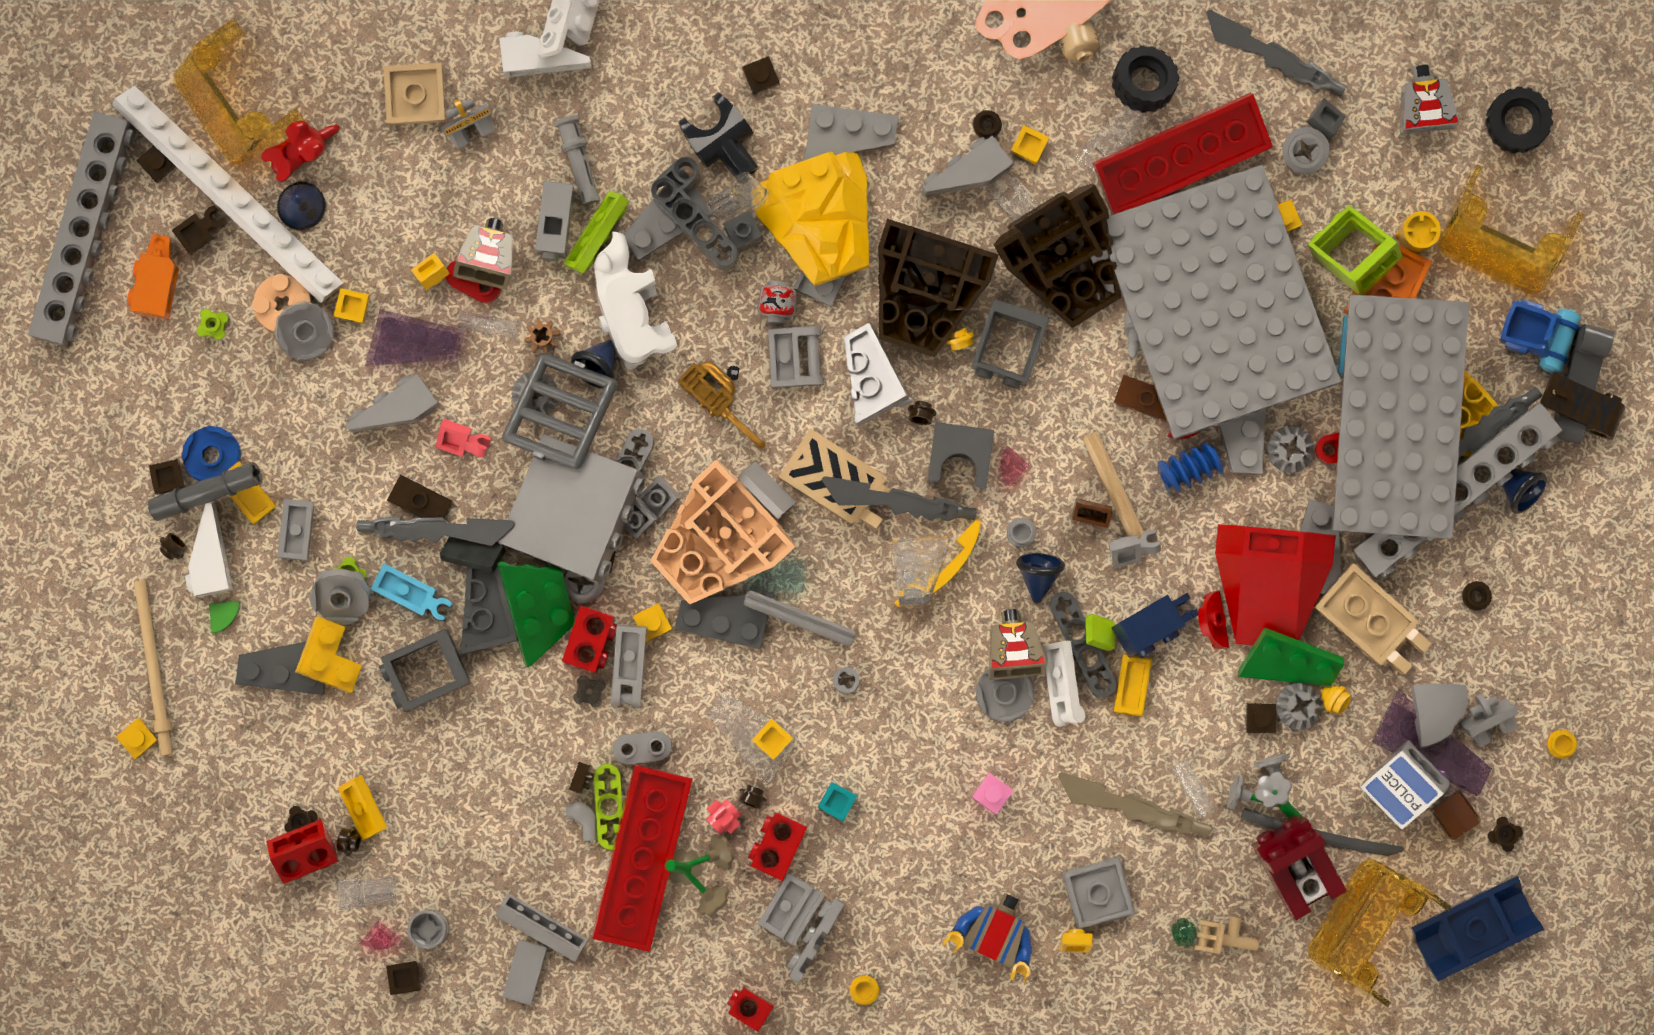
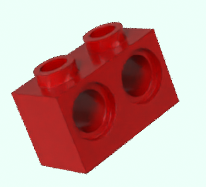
[562,606,617,674]
[748,812,807,881]
[266,819,338,884]

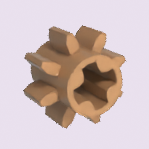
[524,318,561,354]

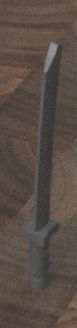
[1241,808,1404,856]

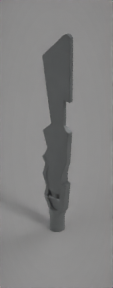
[1207,10,1347,96]
[1458,387,1542,457]
[822,476,977,522]
[356,517,515,546]

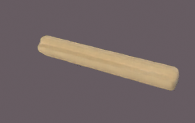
[1083,432,1144,539]

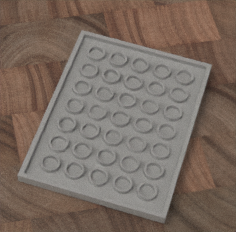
[1107,165,1341,440]

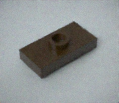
[387,474,453,518]

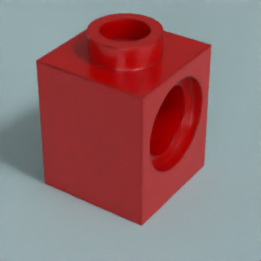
[727,987,774,1032]

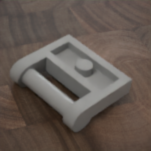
[768,326,824,388]

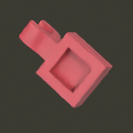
[435,419,491,458]

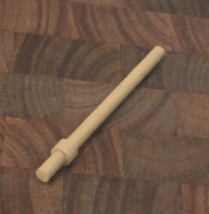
[134,580,173,756]

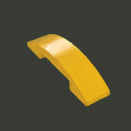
[894,519,981,608]

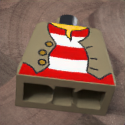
[453,218,513,290]
[989,609,1046,680]

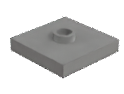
[1061,857,1135,929]

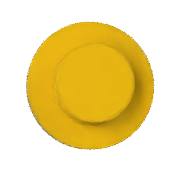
[946,327,974,351]
[1547,729,1577,759]
[850,975,879,1005]

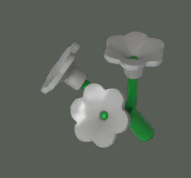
[1227,753,1302,818]

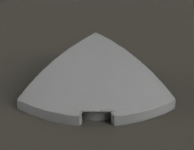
[1411,684,1468,749]

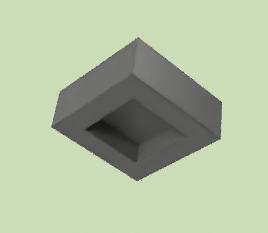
[1306,98,1346,140]

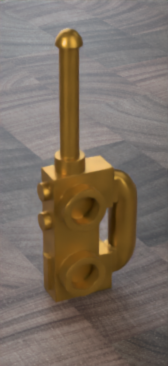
[677,361,766,449]

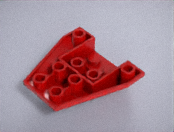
[1215,524,1336,645]

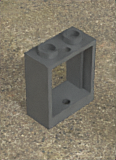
[971,299,1050,389]
[379,629,472,712]

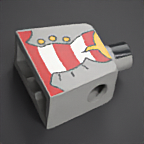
[1400,65,1460,135]

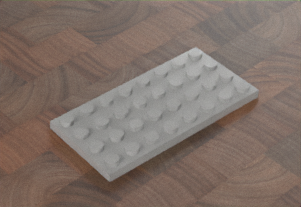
[1332,294,1469,539]

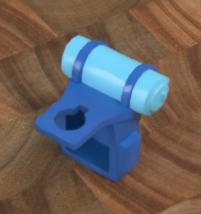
[1500,299,1581,374]

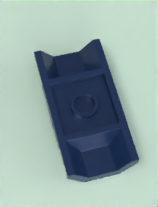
[1411,876,1544,981]

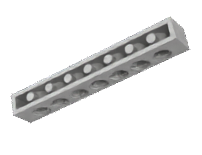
[28,111,135,348]
[1352,403,1562,578]

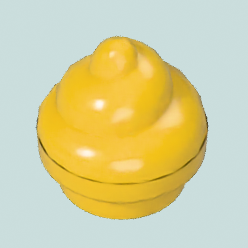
[1321,686,1352,715]

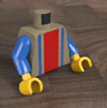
[942,893,1032,983]

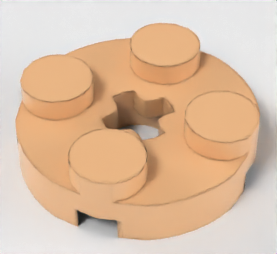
[252,274,312,332]

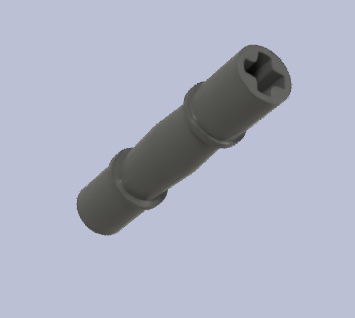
[148,462,262,521]

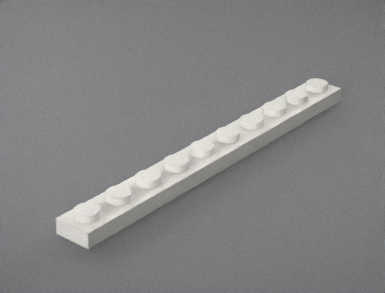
[112,86,343,303]

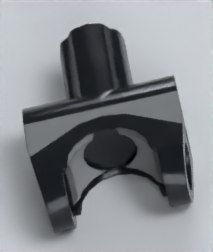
[678,92,759,183]

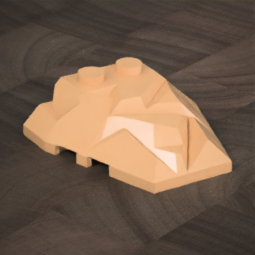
[651,460,796,604]

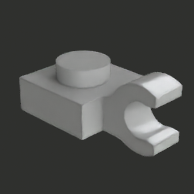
[1108,529,1161,569]

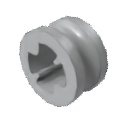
[833,667,860,694]

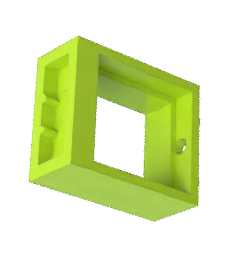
[1307,205,1403,295]

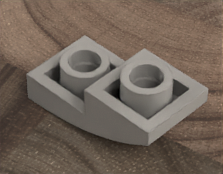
[624,475,681,539]

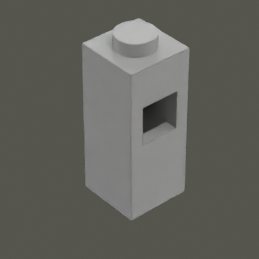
[535,181,575,261]

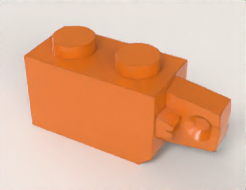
[127,234,179,320]

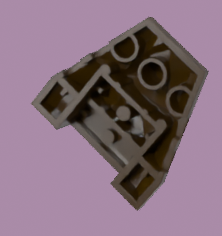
[994,183,1122,328]
[878,219,999,357]

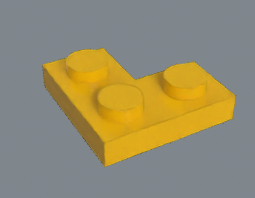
[295,616,362,693]

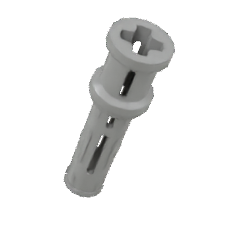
[554,115,600,205]

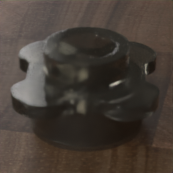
[573,675,606,708]

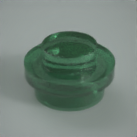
[1171,917,1197,947]

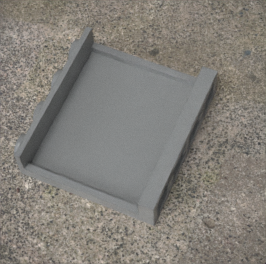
[498,434,645,584]

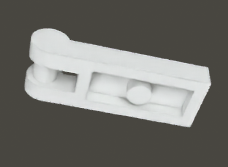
[1042,641,1085,727]

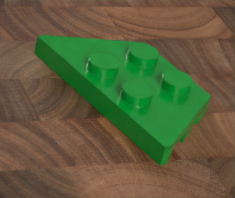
[497,562,575,667]

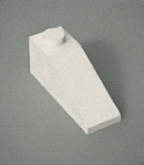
[499,32,592,78]
[185,502,233,598]

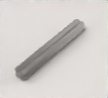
[744,591,855,646]

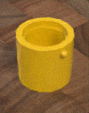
[1395,211,1441,254]

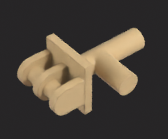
[1194,916,1259,954]

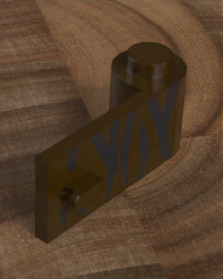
[1540,372,1626,440]

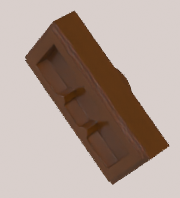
[1113,375,1167,422]

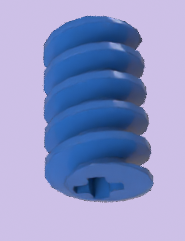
[1157,442,1224,494]

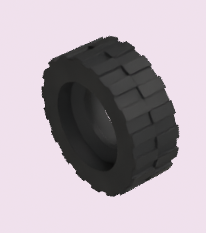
[1112,45,1179,113]
[1485,87,1553,154]

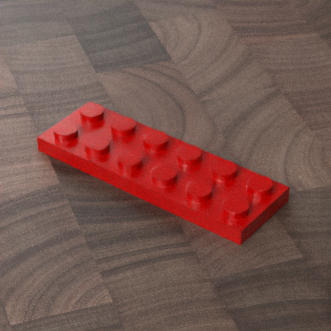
[1092,93,1273,215]
[591,764,693,952]

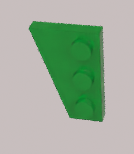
[1238,627,1345,686]

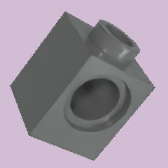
[723,210,763,254]

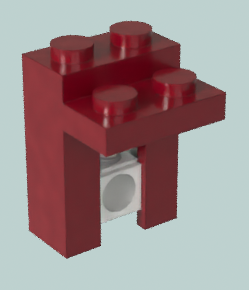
[1251,815,1347,921]

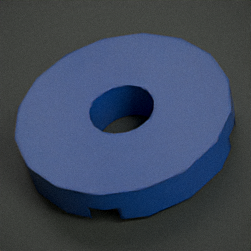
[182,426,241,481]

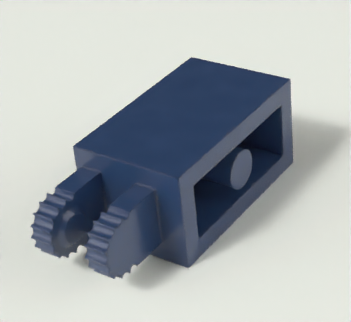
[1111,593,1198,658]

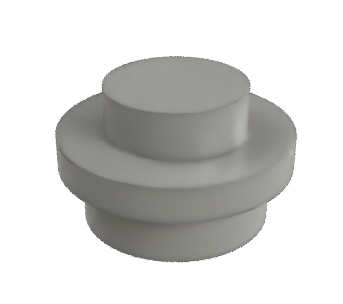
[1007,518,1036,547]

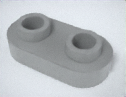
[613,732,672,764]

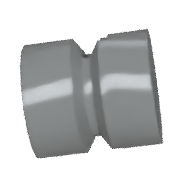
[407,909,450,949]

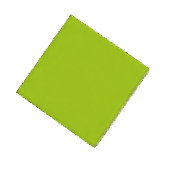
[1085,614,1115,651]

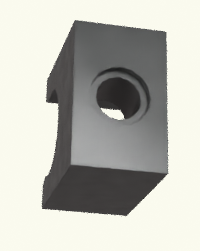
[927,422,994,491]

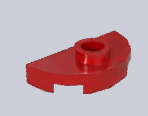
[1198,590,1230,649]

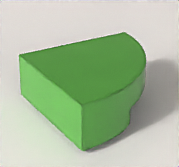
[209,601,240,633]

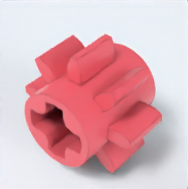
[705,799,742,835]

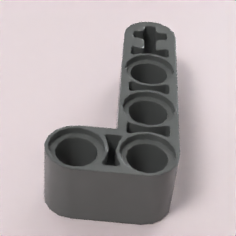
[651,157,738,271]
[1554,324,1614,444]

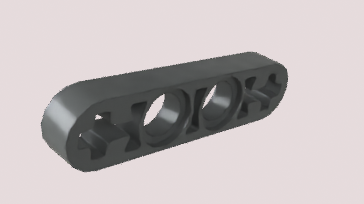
[1050,592,1116,698]

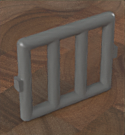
[502,353,618,469]

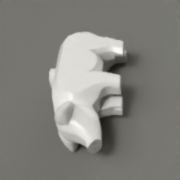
[594,231,677,370]

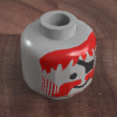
[758,281,797,325]

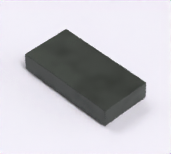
[439,537,506,574]

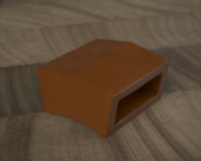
[1071,498,1113,528]
[1430,789,1481,840]

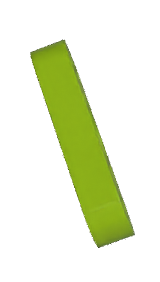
[594,764,623,850]

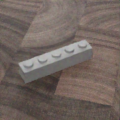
[495,893,588,962]

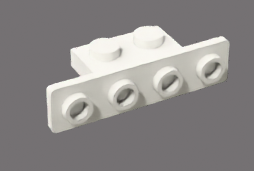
[537,0,600,58]

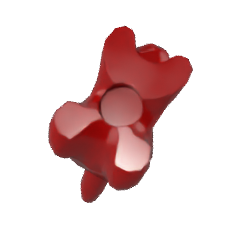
[261,121,340,182]

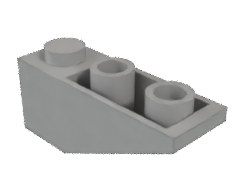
[922,136,1013,197]
[345,374,440,433]

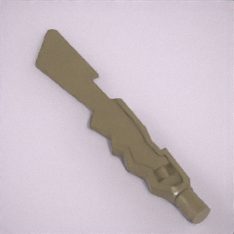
[1058,772,1212,837]

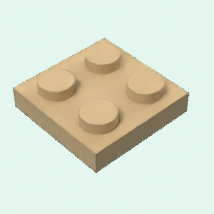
[384,63,446,126]

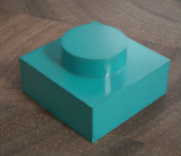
[818,782,857,821]

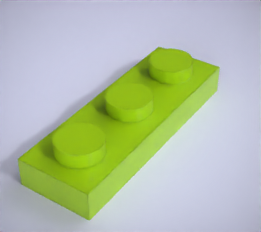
[563,190,630,274]

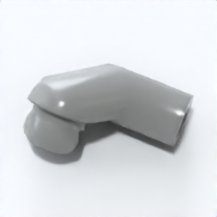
[566,802,598,841]

